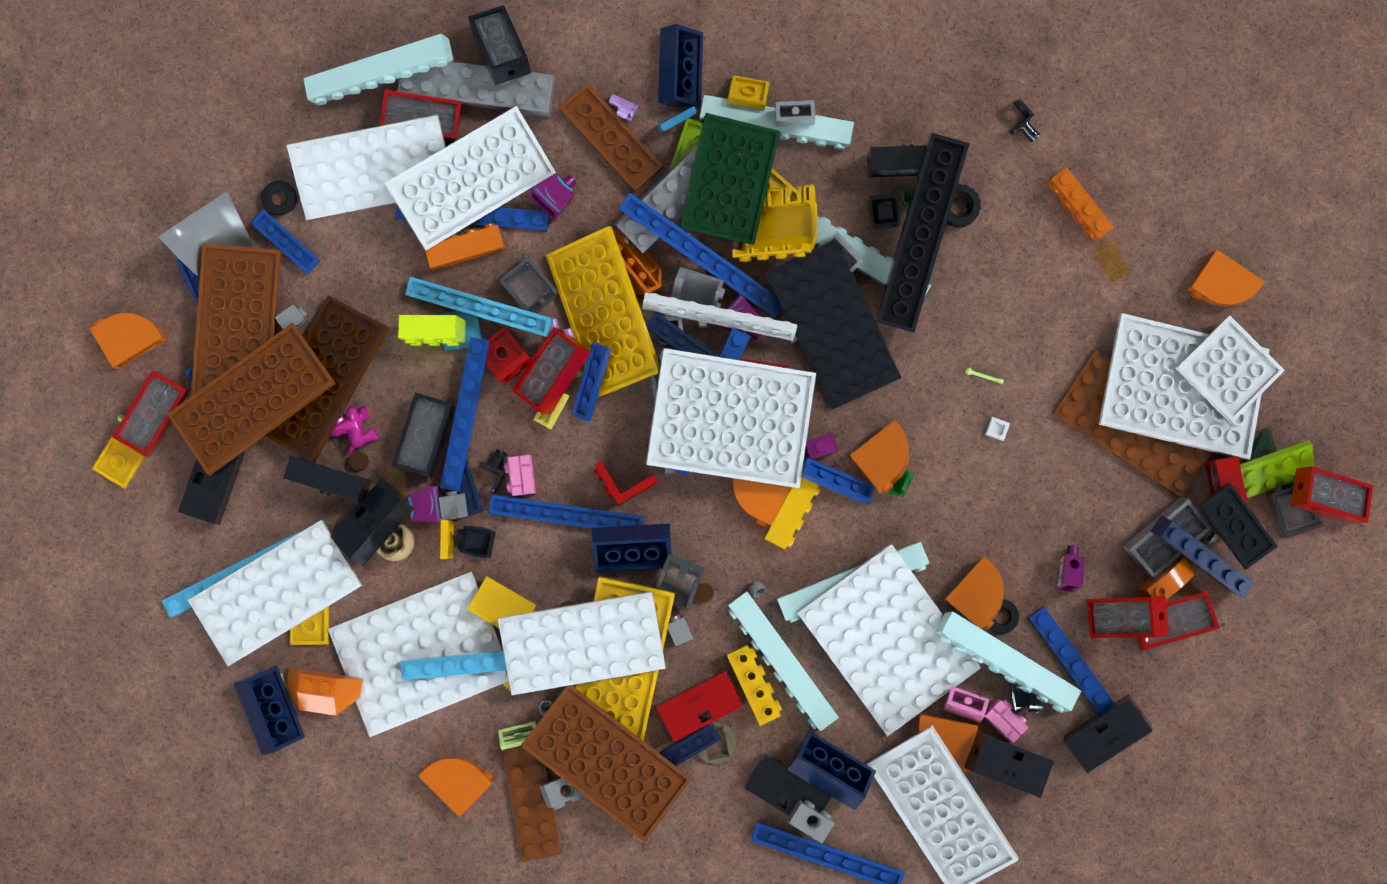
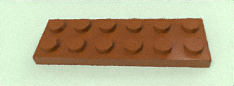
[559,83,663,192]
[504,746,561,861]

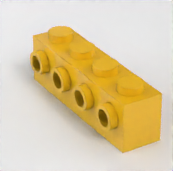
[727,645,782,726]

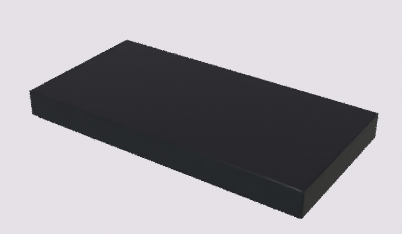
[1198,483,1278,570]

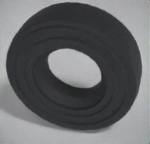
[261,181,297,215]
[990,599,1019,634]

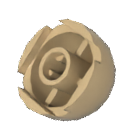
[376,524,415,562]

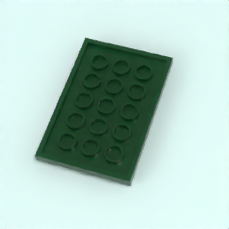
[679,113,781,245]

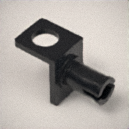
[1010,99,1040,142]
[479,449,507,495]

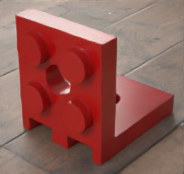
[486,326,531,386]
[593,461,659,506]

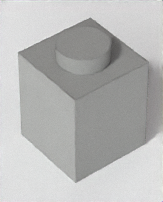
[275,304,308,329]
[439,491,468,520]
[668,615,693,646]

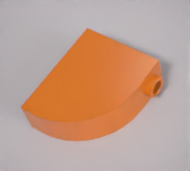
[1187,250,1265,307]
[89,313,167,369]
[850,420,910,494]
[733,478,791,527]
[1135,555,1196,600]
[946,556,1004,631]
[917,714,978,774]
[418,756,494,817]

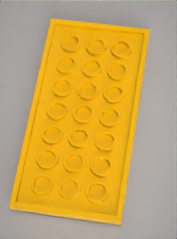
[546,226,660,398]
[576,576,675,741]

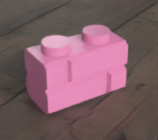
[504,455,536,496]
[943,686,989,723]
[984,699,1028,744]

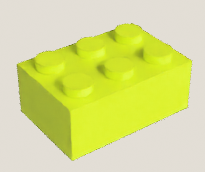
[398,315,466,346]

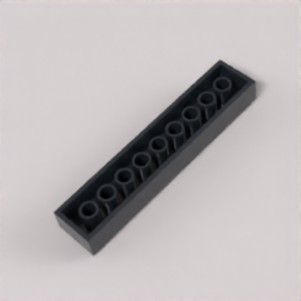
[875,133,970,333]

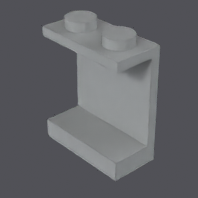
[671,267,725,308]

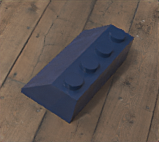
[658,24,703,107]
[234,666,305,755]

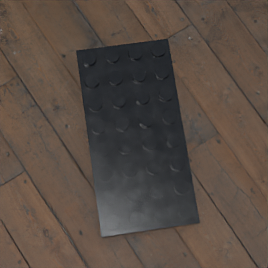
[765,238,902,410]

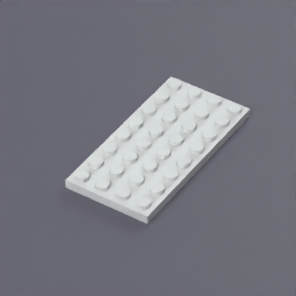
[385,106,556,251]
[286,114,446,220]
[188,520,362,666]
[498,591,666,695]
[867,726,1019,884]

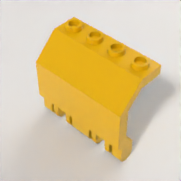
[732,184,818,262]

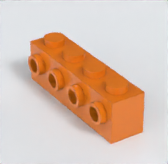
[1047,167,1114,242]
[425,224,506,271]

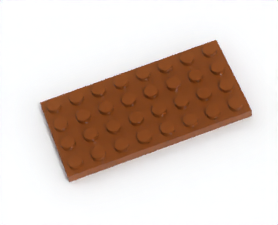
[191,244,282,396]
[167,323,336,476]
[1053,350,1212,498]
[520,685,692,843]

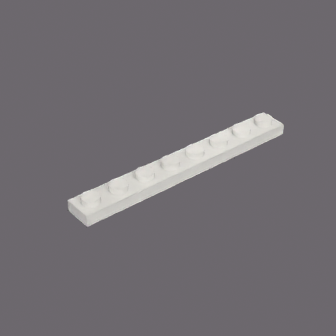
[642,292,797,341]

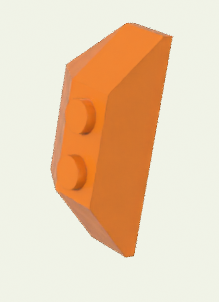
[613,229,662,295]
[286,668,363,716]

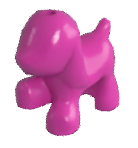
[330,405,380,452]

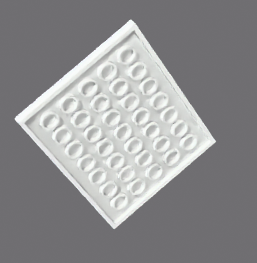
[1098,313,1270,460]
[646,348,816,488]
[797,543,981,736]
[328,572,509,737]

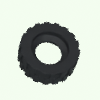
[947,184,981,228]

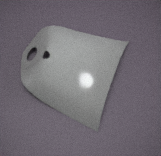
[158,192,252,278]

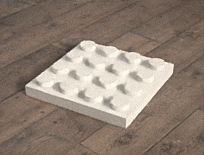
[1176,315,1285,424]

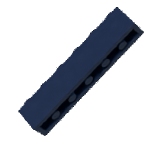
[1150,515,1254,599]

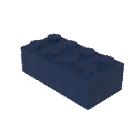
[592,523,672,572]
[788,730,876,810]

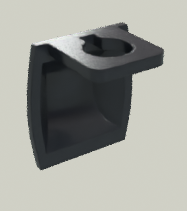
[869,193,900,229]
[454,526,496,558]
[1011,682,1044,713]

